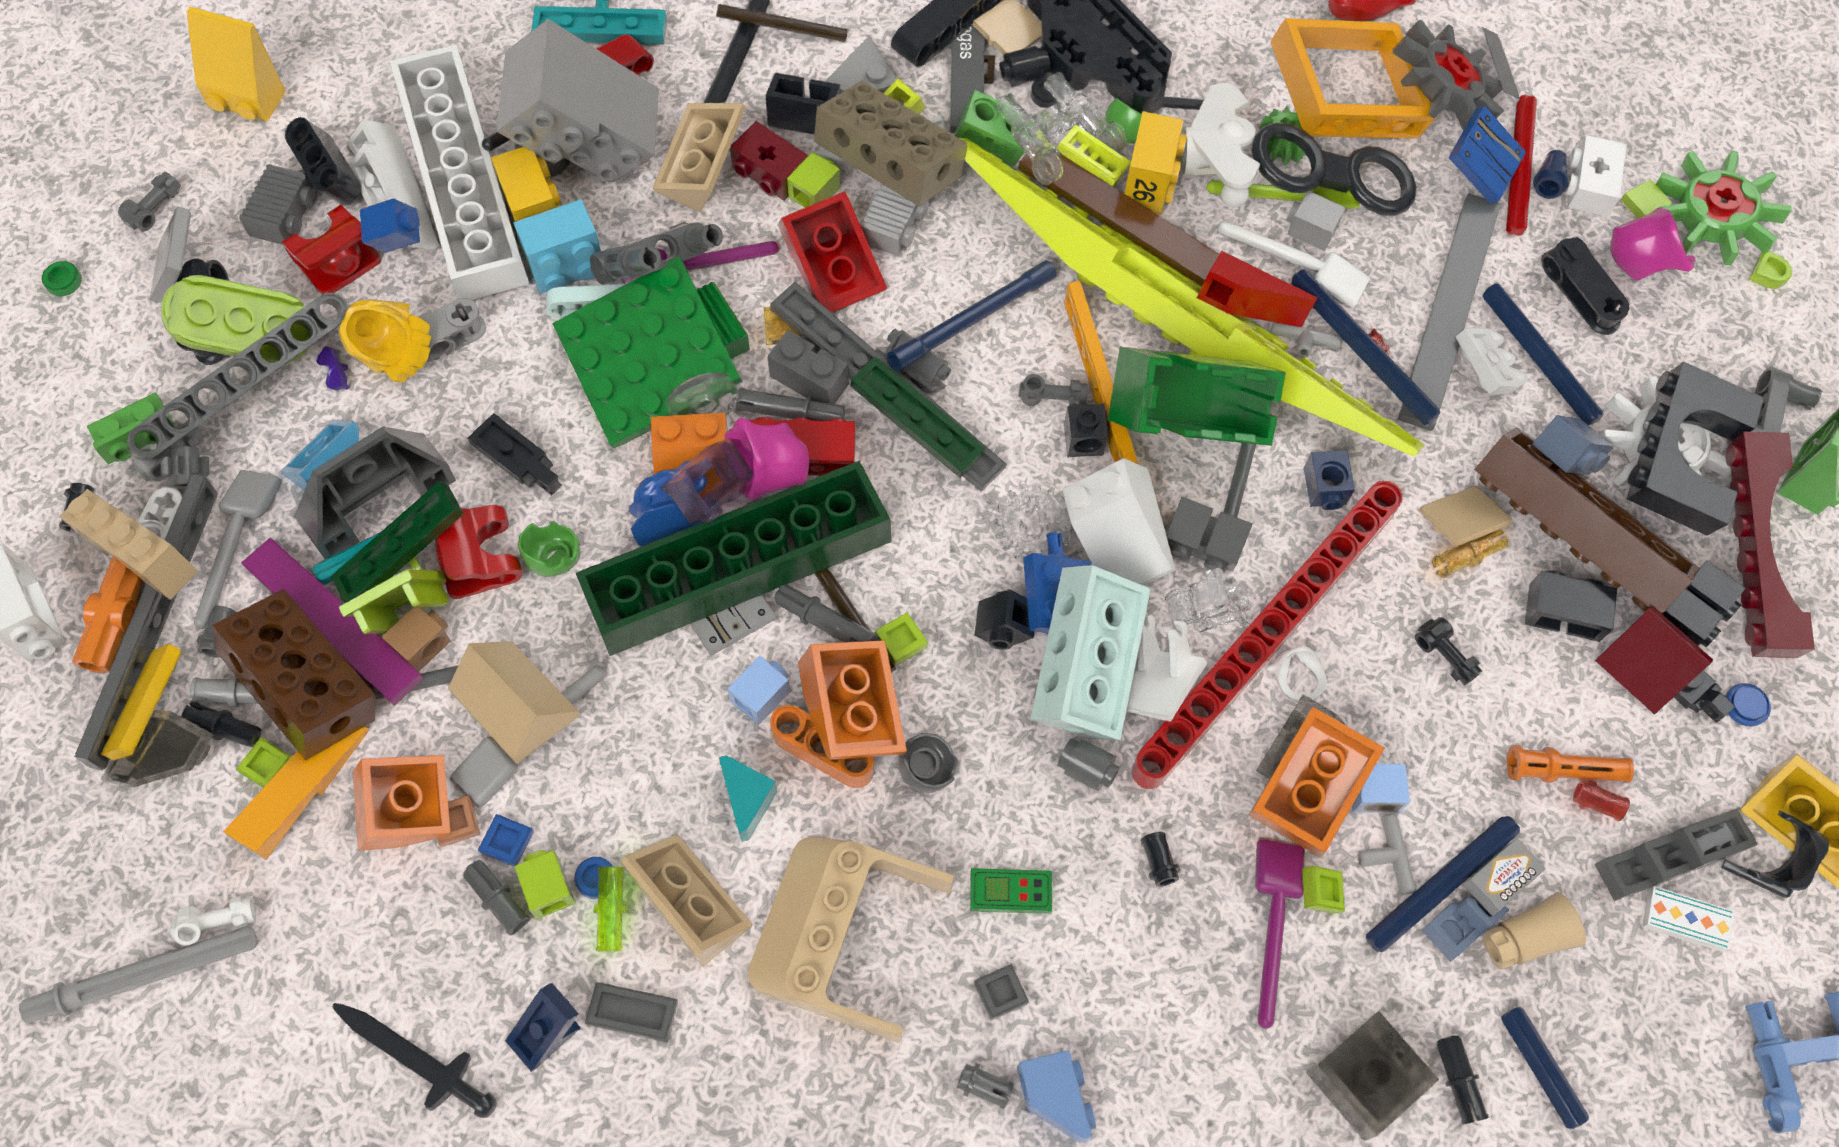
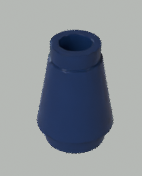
[1533,150,1568,199]

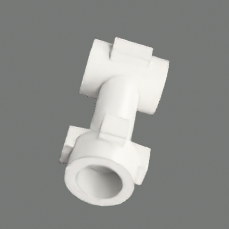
[170,896,256,945]

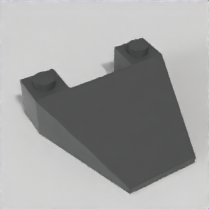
[294,426,456,559]

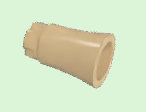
[1483,892,1586,969]

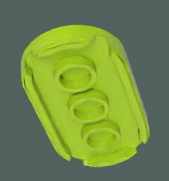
[160,275,310,363]

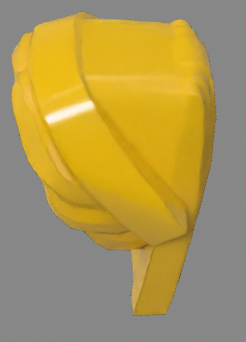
[338,299,432,383]

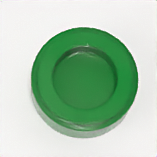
[42,261,82,296]

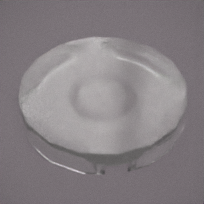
[666,372,739,416]

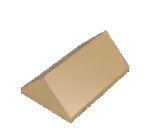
[652,103,746,212]
[448,641,580,764]
[621,834,753,967]

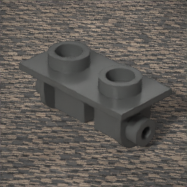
[875,329,952,392]

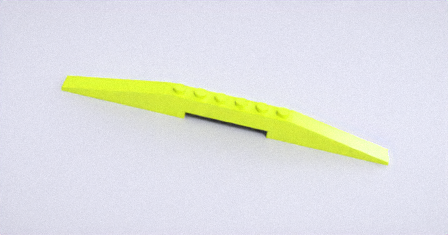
[959,138,1425,457]

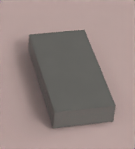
[585,982,678,1043]

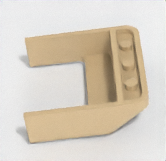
[748,837,954,1043]

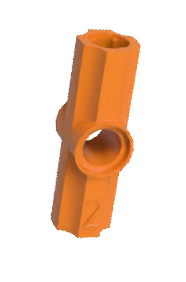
[72,556,144,674]

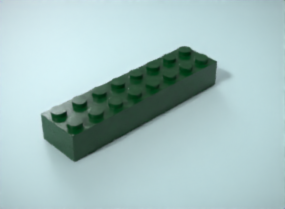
[576,461,892,656]

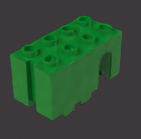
[1108,346,1286,446]

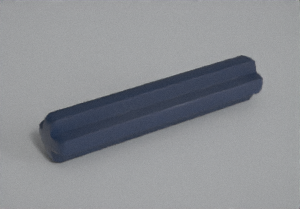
[1501,1006,1589,1129]

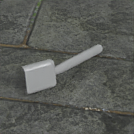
[194,470,281,629]
[451,666,605,807]

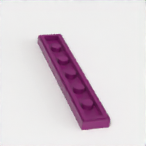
[241,537,424,706]

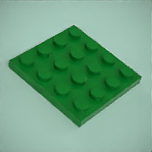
[552,256,743,448]

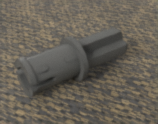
[463,860,531,936]

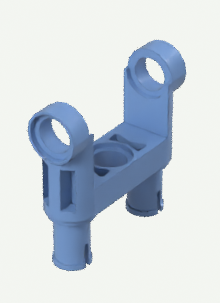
[1745,991,1839,1133]

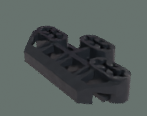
[1026,0,1172,114]

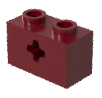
[730,121,809,201]

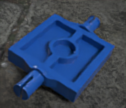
[1023,532,1092,635]

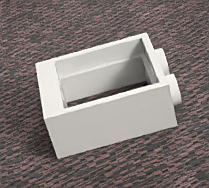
[0,540,66,661]

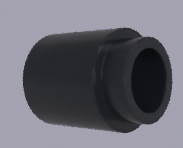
[999,46,1051,87]

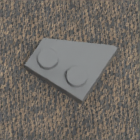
[825,37,897,93]

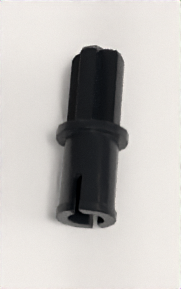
[181,701,262,747]
[1436,1035,1490,1125]

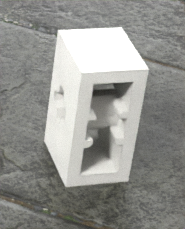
[1564,135,1627,217]

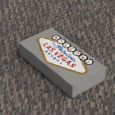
[1463,838,1546,916]

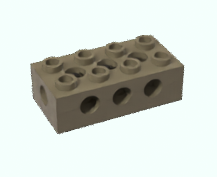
[814,80,968,206]

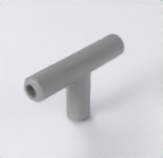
[1270,322,1342,358]
[1358,813,1416,895]

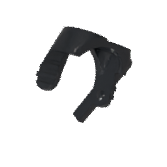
[1721,810,1829,898]

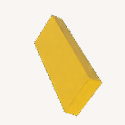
[101,644,181,760]

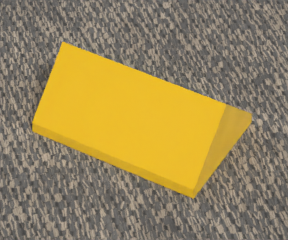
[1740,753,1839,889]

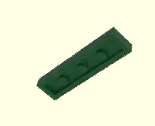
[850,356,986,478]
[331,481,464,604]

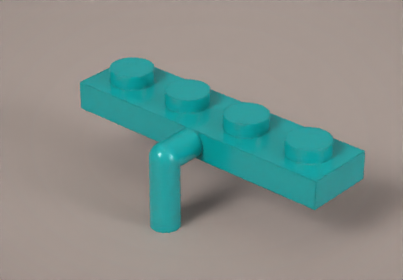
[531,0,667,44]

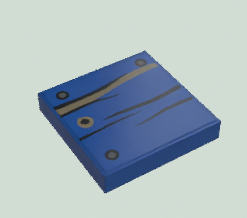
[1448,105,1526,204]

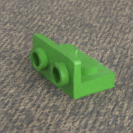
[87,392,175,465]

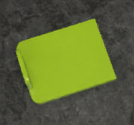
[339,556,450,634]

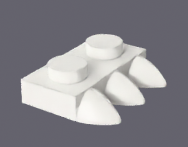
[1456,328,1528,395]

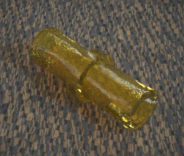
[1432,529,1508,578]

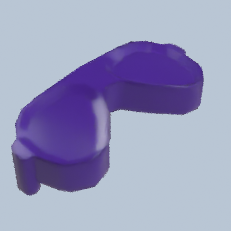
[316,346,350,390]

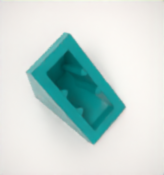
[719,755,778,842]

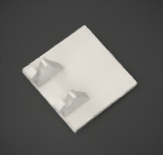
[1126,614,1207,722]

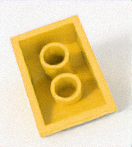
[186,7,286,121]

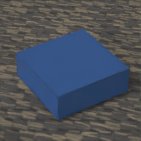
[478,814,534,867]

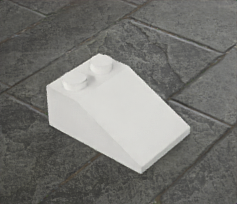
[1063,458,1176,585]

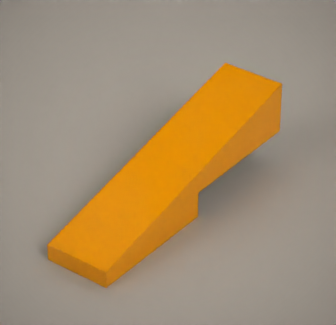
[223,727,369,860]

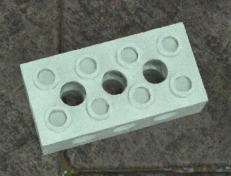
[1030,565,1151,740]

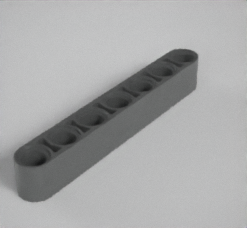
[126,293,348,461]

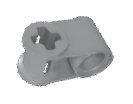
[419,298,486,361]

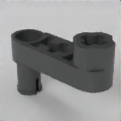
[1727,366,1822,444]

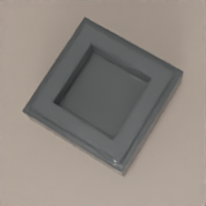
[973,964,1029,1021]

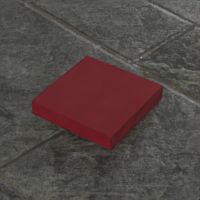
[1595,606,1713,715]

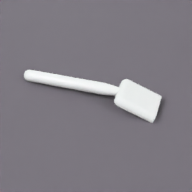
[1218,221,1370,308]

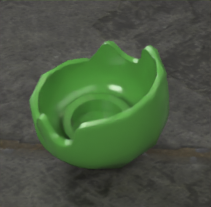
[1105,98,1142,144]
[518,521,580,577]

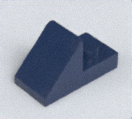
[505,983,581,1072]

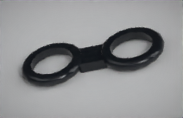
[1251,123,1417,216]

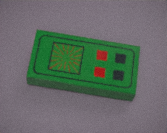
[970,868,1052,914]

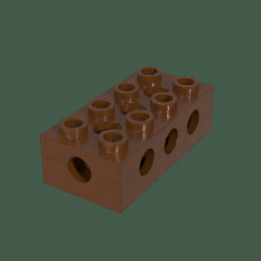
[212,589,375,760]

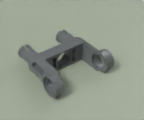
[590,222,723,285]

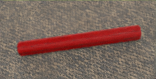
[1506,94,1537,236]

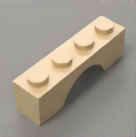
[59,489,198,600]

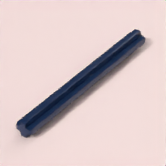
[1291,269,1440,426]

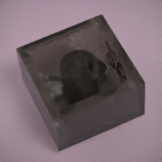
[1306,1011,1439,1141]

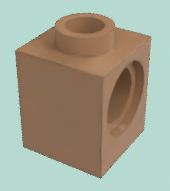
[381,607,451,672]

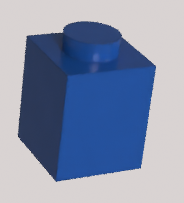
[360,198,420,253]

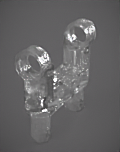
[995,72,1126,185]

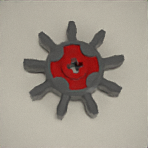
[1392,19,1504,131]

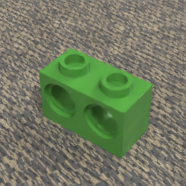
[954,90,1036,166]

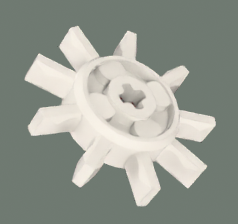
[1600,376,1731,486]

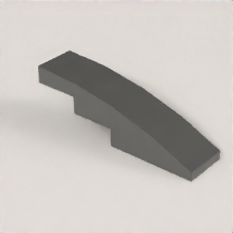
[1594,809,1758,901]

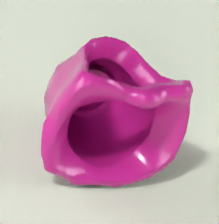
[1610,207,1696,281]
[723,418,810,500]

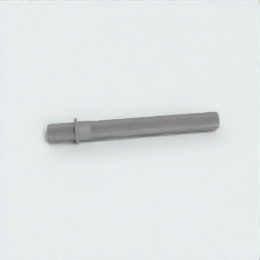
[19,926,258,1023]

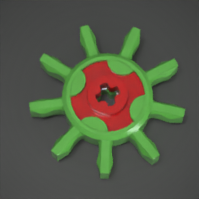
[1656,151,1791,265]

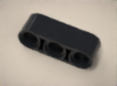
[285,117,361,206]

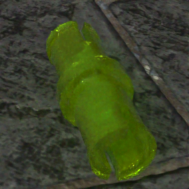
[593,867,627,951]

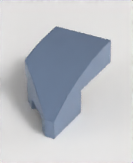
[1422,897,1509,962]

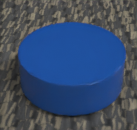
[574,857,617,899]

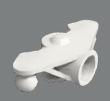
[1181,83,1260,208]

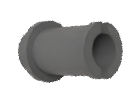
[197,605,237,658]
[957,1063,1014,1109]

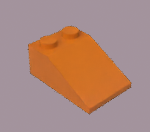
[798,641,907,760]
[1249,707,1385,857]

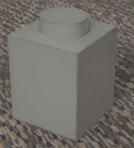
[1286,191,1346,251]

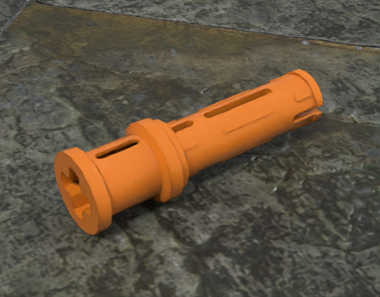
[1506,745,1634,783]

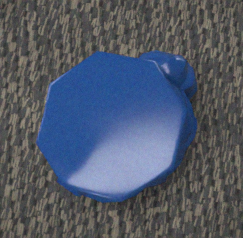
[629,461,707,547]

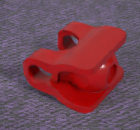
[281,205,381,295]
[435,505,522,599]

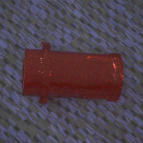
[1573,780,1630,822]

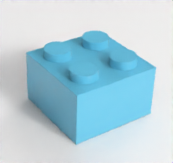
[513,199,601,294]

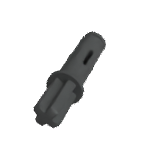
[736,387,845,421]
[774,584,879,642]

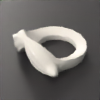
[1266,646,1327,702]

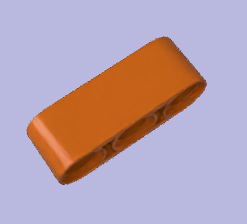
[770,705,874,788]

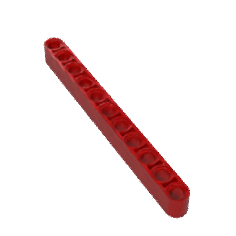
[1131,480,1403,789]

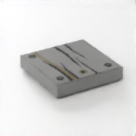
[150,206,191,303]
[691,595,777,656]

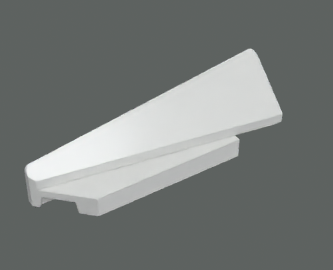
[347,119,439,250]

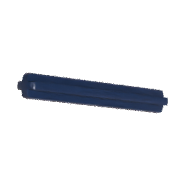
[1482,283,1604,426]
[1366,816,1520,952]

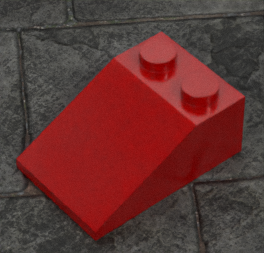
[778,191,888,313]

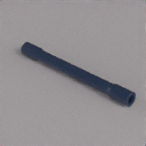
[887,260,1057,372]

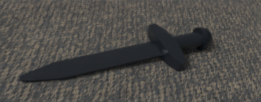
[332,1003,497,1118]

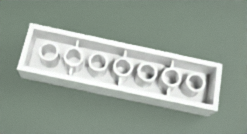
[390,44,529,300]

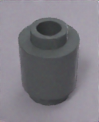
[1057,738,1119,791]

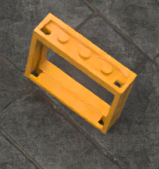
[1270,18,1436,139]

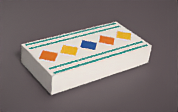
[1643,886,1735,952]

